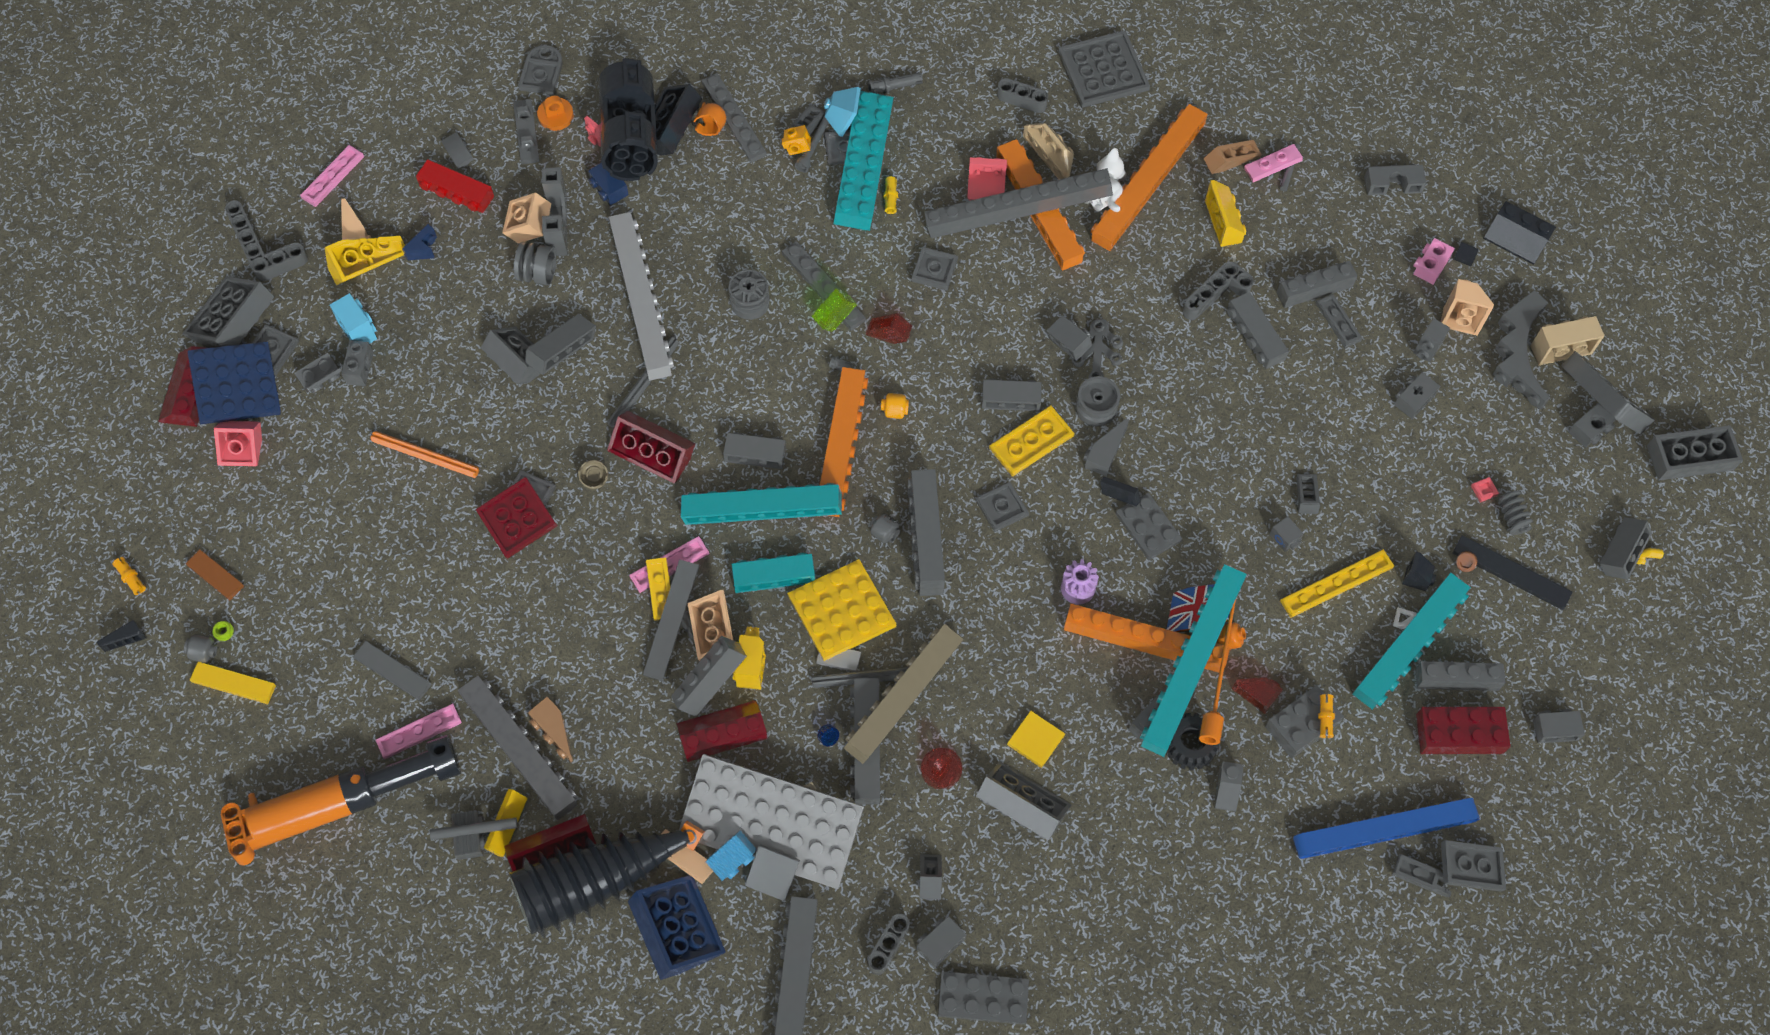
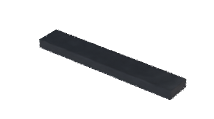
[1452,535,1573,610]

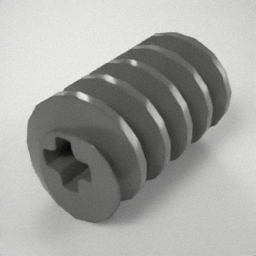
[1498,490,1533,535]

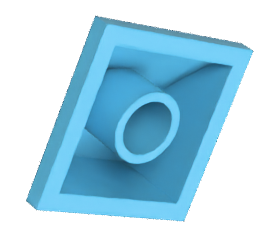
[824,87,861,137]

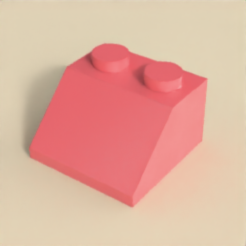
[214,421,262,466]

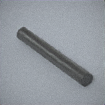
[1280,143,1300,192]

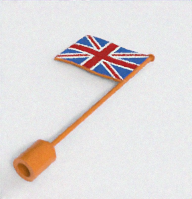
[1167,584,1236,745]

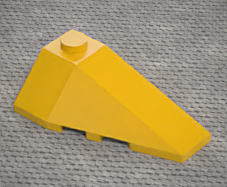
[325,236,405,286]

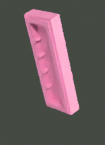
[1244,144,1302,182]

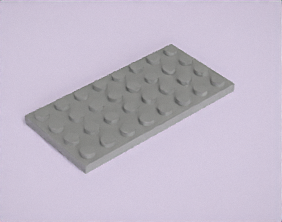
[679,754,864,889]

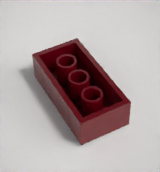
[1416,707,1511,754]

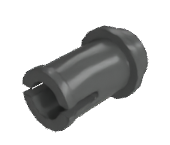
[829,356,854,371]

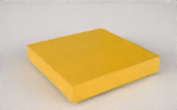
[1007,711,1065,768]

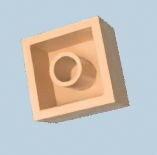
[502,192,552,243]

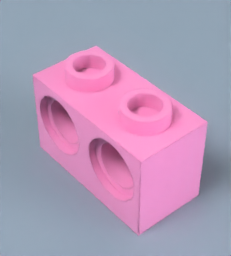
[1413,238,1455,285]

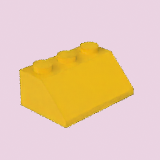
[1205,180,1246,247]

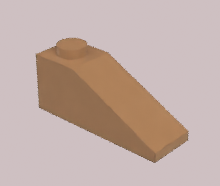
[1204,140,1262,174]

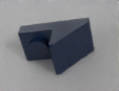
[402,224,437,260]

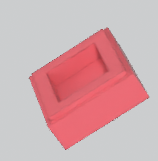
[1471,477,1499,503]

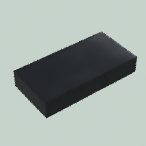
[1100,477,1140,506]

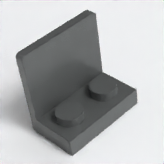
[294,352,342,393]

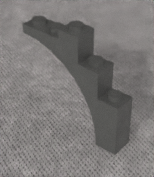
[1493,290,1551,410]

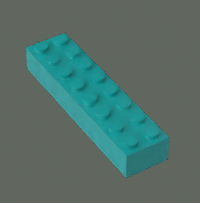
[834,91,894,231]

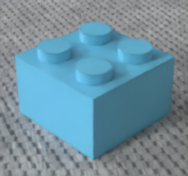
[330,293,377,344]

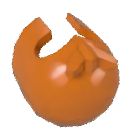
[693,102,726,136]

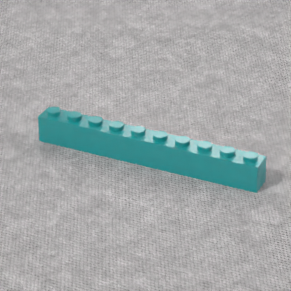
[1140,564,1247,757]

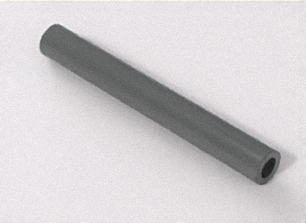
[430,818,518,840]

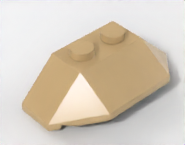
[1023,123,1074,179]

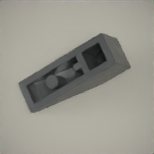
[1083,419,1129,477]

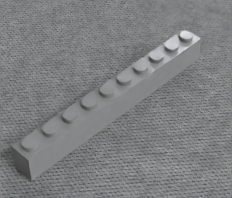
[609,212,674,381]

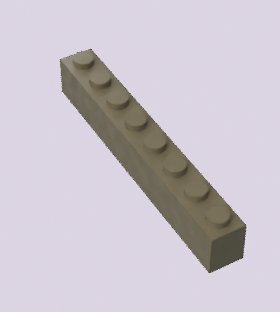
[844,624,964,764]

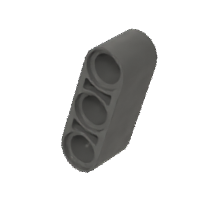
[997,78,1048,113]
[868,914,910,975]

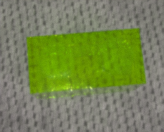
[811,288,858,332]

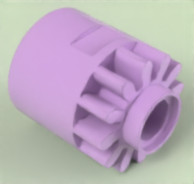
[1061,559,1099,604]

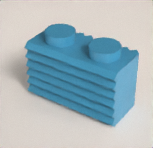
[705,831,757,881]

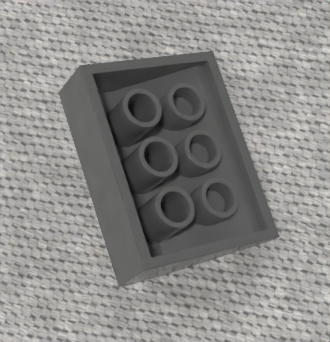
[182,276,274,348]

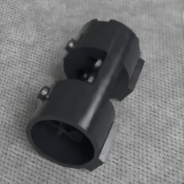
[598,58,658,181]

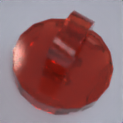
[921,748,963,790]

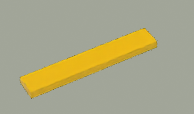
[1280,549,1394,618]

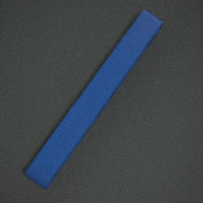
[1293,798,1480,859]

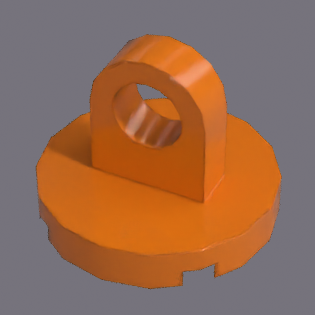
[537,96,574,131]

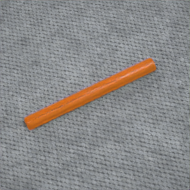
[370,431,480,478]

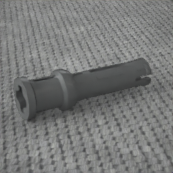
[867,72,923,93]

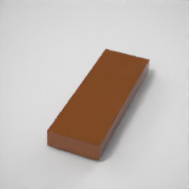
[185,550,244,601]

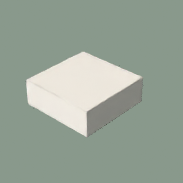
[1393,607,1417,629]

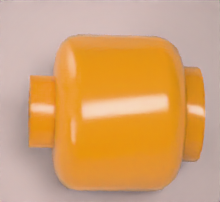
[881,393,909,419]

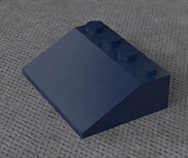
[628,875,726,980]

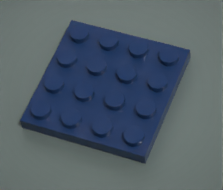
[187,342,281,425]

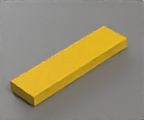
[190,662,276,704]

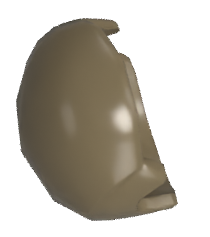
[578,460,609,490]

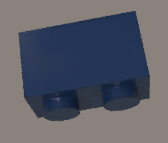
[588,163,629,206]

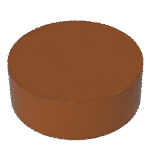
[1456,551,1477,572]

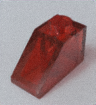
[866,313,912,344]
[1232,677,1283,714]

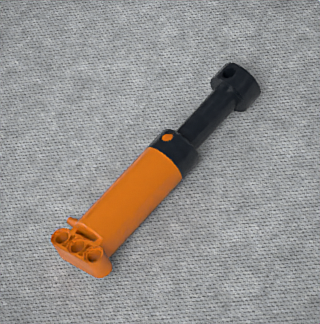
[221,735,461,865]

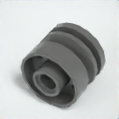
[514,242,556,286]

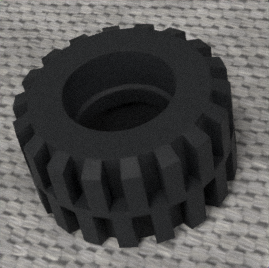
[1167,713,1219,770]

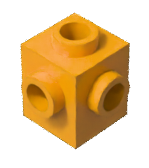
[782,125,811,155]

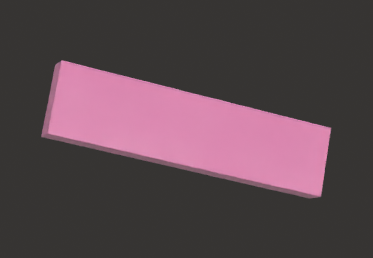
[300,145,364,207]
[629,536,709,593]
[376,704,462,759]

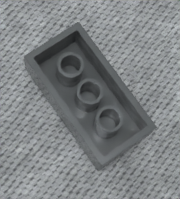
[1647,425,1743,481]

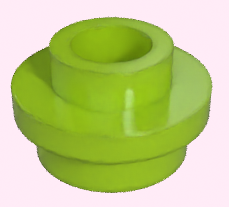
[212,621,234,641]

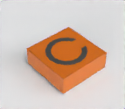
[681,821,705,851]

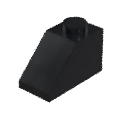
[1402,551,1436,592]

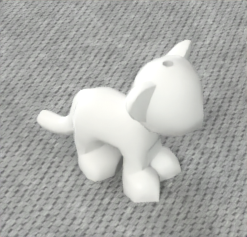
[1085,148,1126,212]

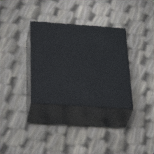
[1454,242,1479,266]

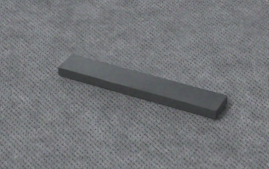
[643,559,699,682]

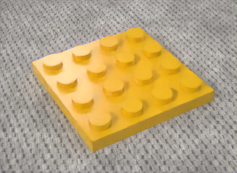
[787,559,896,661]

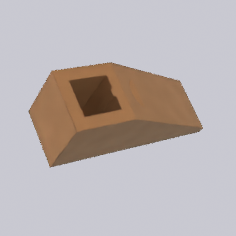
[528,697,573,762]

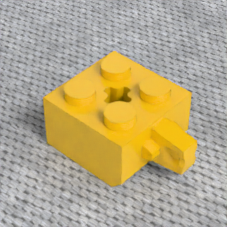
[733,627,766,690]

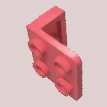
[967,157,1007,201]

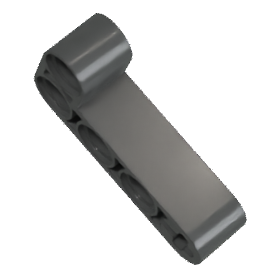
[1183,261,1254,320]

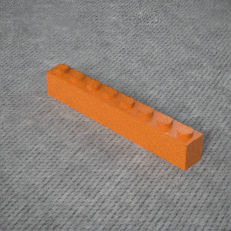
[996,139,1085,271]
[820,367,869,517]
[1064,604,1230,673]

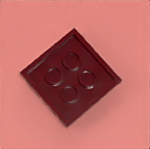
[475,477,558,559]

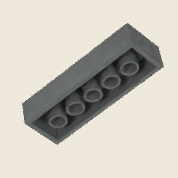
[907,469,945,596]

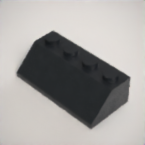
[655,84,702,155]

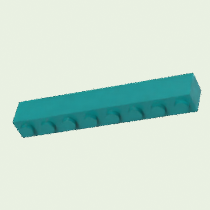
[681,483,842,525]
[1352,573,1471,710]

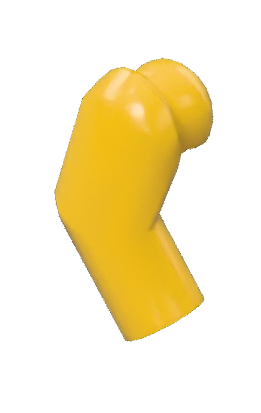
[1637,548,1664,564]

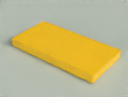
[989,405,1075,477]

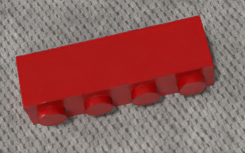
[416,159,494,213]

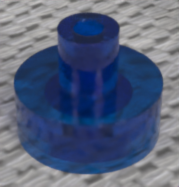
[817,724,839,747]

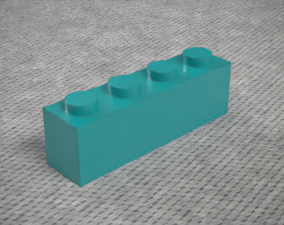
[732,553,815,593]

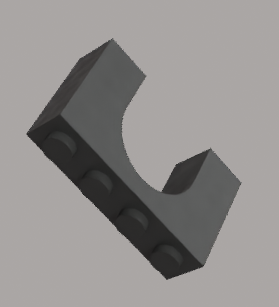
[542,167,568,256]

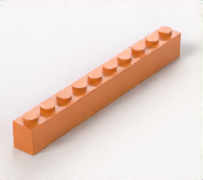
[1091,104,1208,251]

